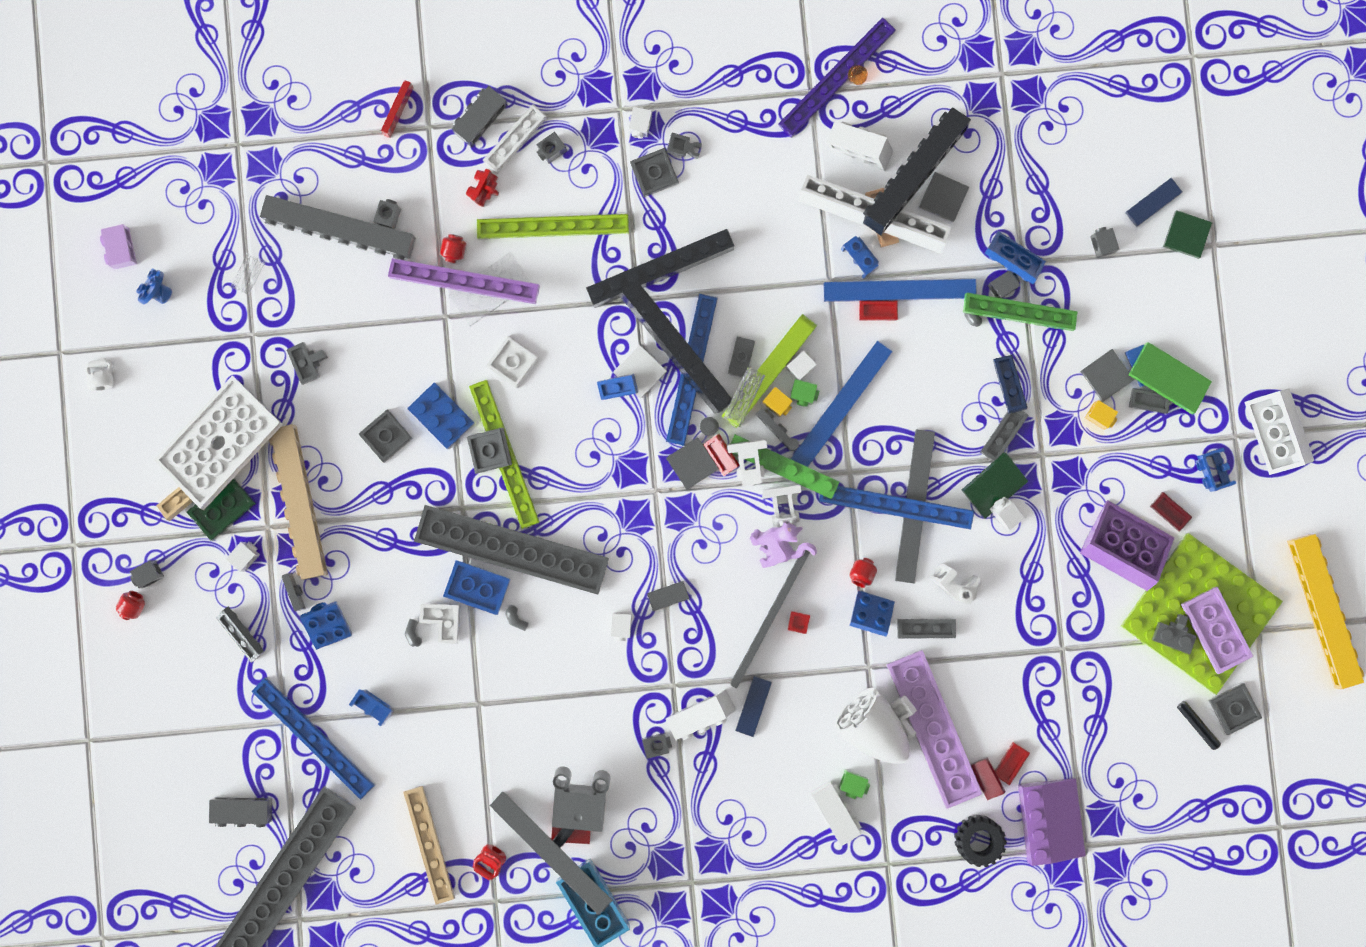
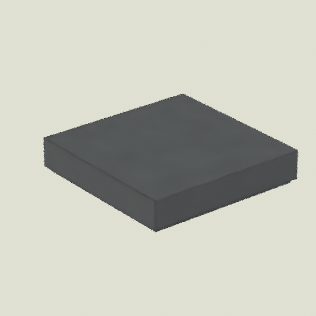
[630,148,679,197]
[919,172,969,222]
[1080,349,1135,402]
[359,409,413,463]
[467,428,512,474]
[666,437,719,490]
[1209,683,1262,735]

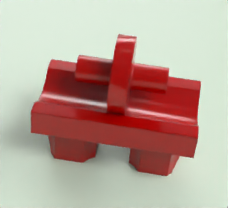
[466,168,499,207]

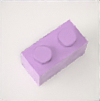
[100,224,137,269]

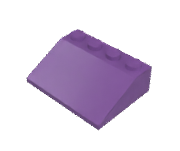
[1080,500,1175,591]
[1018,778,1086,866]

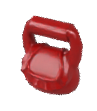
[473,844,507,880]

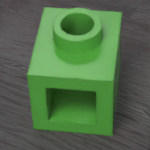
[790,379,820,407]
[838,770,870,799]

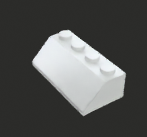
[1245,388,1314,475]

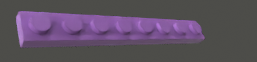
[388,258,540,305]

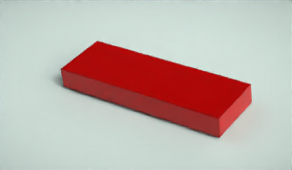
[381,80,414,138]

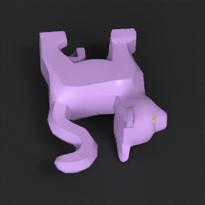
[750,521,817,568]

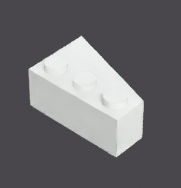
[666,689,736,740]

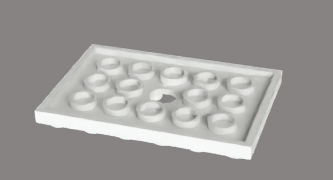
[154,376,283,510]

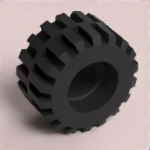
[954,815,1007,867]

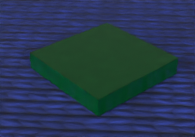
[1163,210,1212,259]

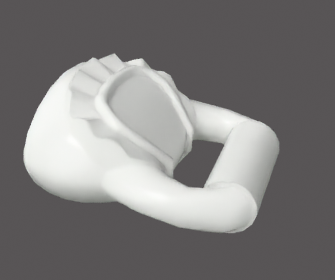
[85,358,114,391]

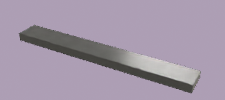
[895,429,935,584]
[730,550,810,689]
[489,791,613,915]

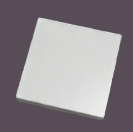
[486,335,539,388]
[613,345,667,399]

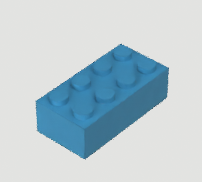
[556,858,631,947]

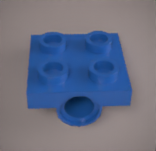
[849,590,895,637]
[300,601,352,650]

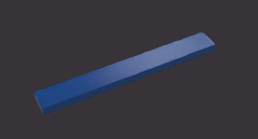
[823,279,976,302]
[666,294,718,446]
[791,340,893,467]
[819,486,975,530]
[251,677,375,800]

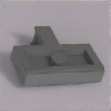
[286,342,328,385]
[1152,614,1197,654]

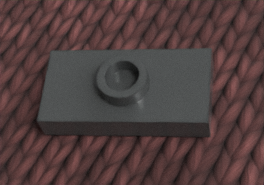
[728,336,755,378]
[282,573,306,611]

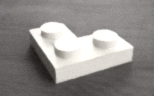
[419,604,460,644]
[890,695,917,740]

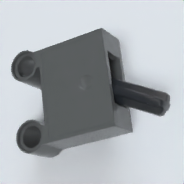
[552,766,611,847]

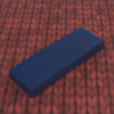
[1125,177,1183,227]
[993,355,1028,414]
[735,676,772,737]

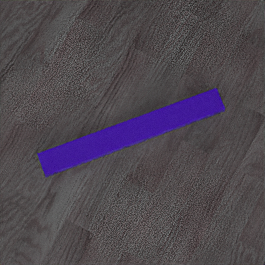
[778,17,896,138]

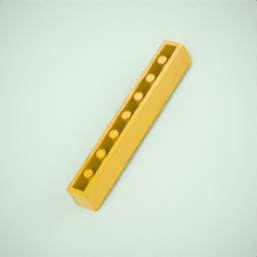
[1287,534,1364,689]

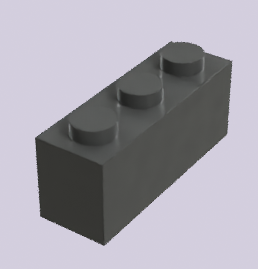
[452,85,508,148]
[209,797,272,828]

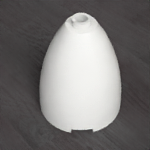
[834,688,910,764]

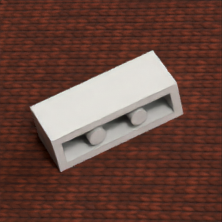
[810,781,862,846]

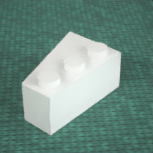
[826,121,894,172]

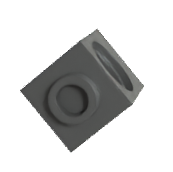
[536,131,567,164]
[373,199,401,229]
[1090,227,1120,258]
[988,271,1021,298]
[130,560,164,588]
[642,733,672,759]

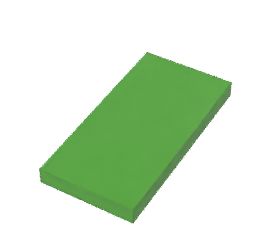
[1129,342,1212,415]

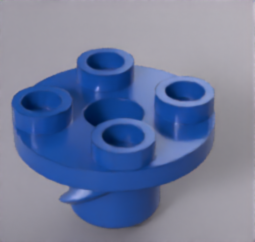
[136,268,172,305]

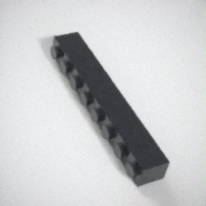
[863,107,971,236]
[586,229,735,309]
[618,280,734,414]

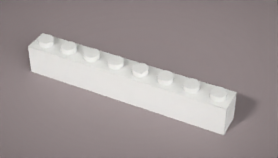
[798,174,952,253]

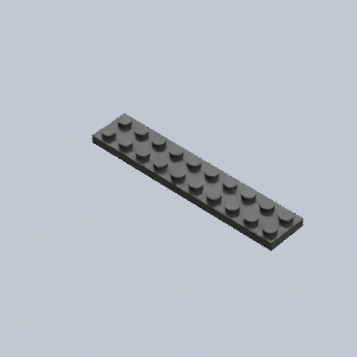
[414,505,609,595]
[215,786,356,947]

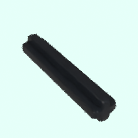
[1177,701,1221,750]

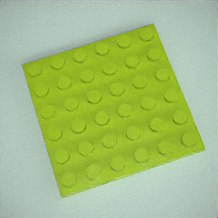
[1121,533,1283,695]

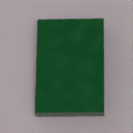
[961,452,1028,519]
[186,478,256,541]

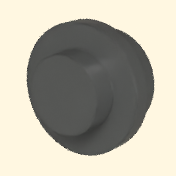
[700,417,719,436]

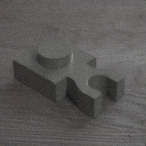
[666,132,702,159]

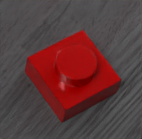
[787,611,810,634]

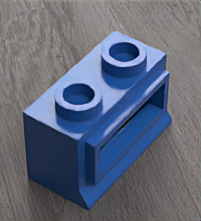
[841,235,879,279]
[1196,448,1237,492]
[349,689,394,727]

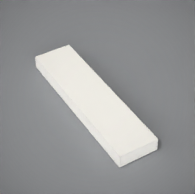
[483,104,547,174]

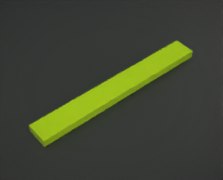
[477,214,629,239]
[469,379,540,529]

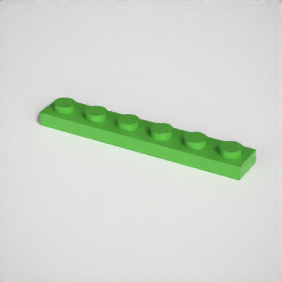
[963,293,1078,331]
[730,434,840,499]

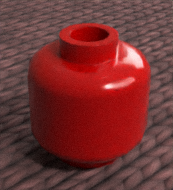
[440,234,467,263]
[849,558,877,588]
[116,590,145,620]

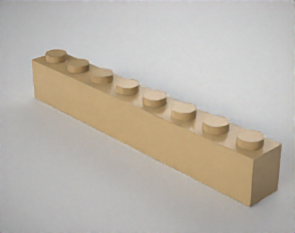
[269,424,328,580]

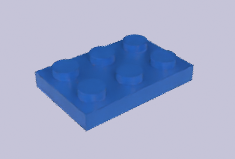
[984,231,1046,284]
[407,382,475,450]
[443,560,511,615]

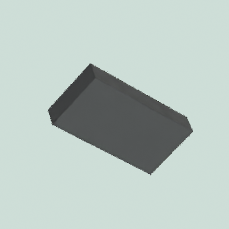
[1129,388,1170,414]
[647,581,689,611]

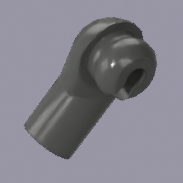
[505,605,529,631]

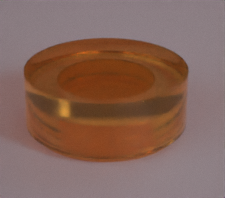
[848,65,868,85]

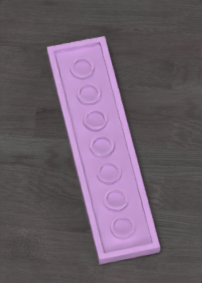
[886,650,982,809]

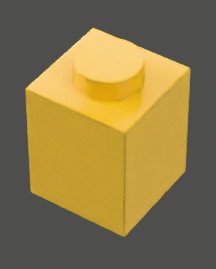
[762,387,793,417]
[1084,400,1118,430]

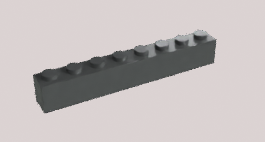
[260,195,416,260]

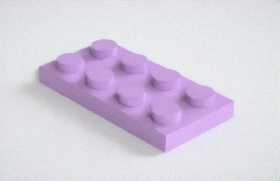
[1181,587,1254,674]

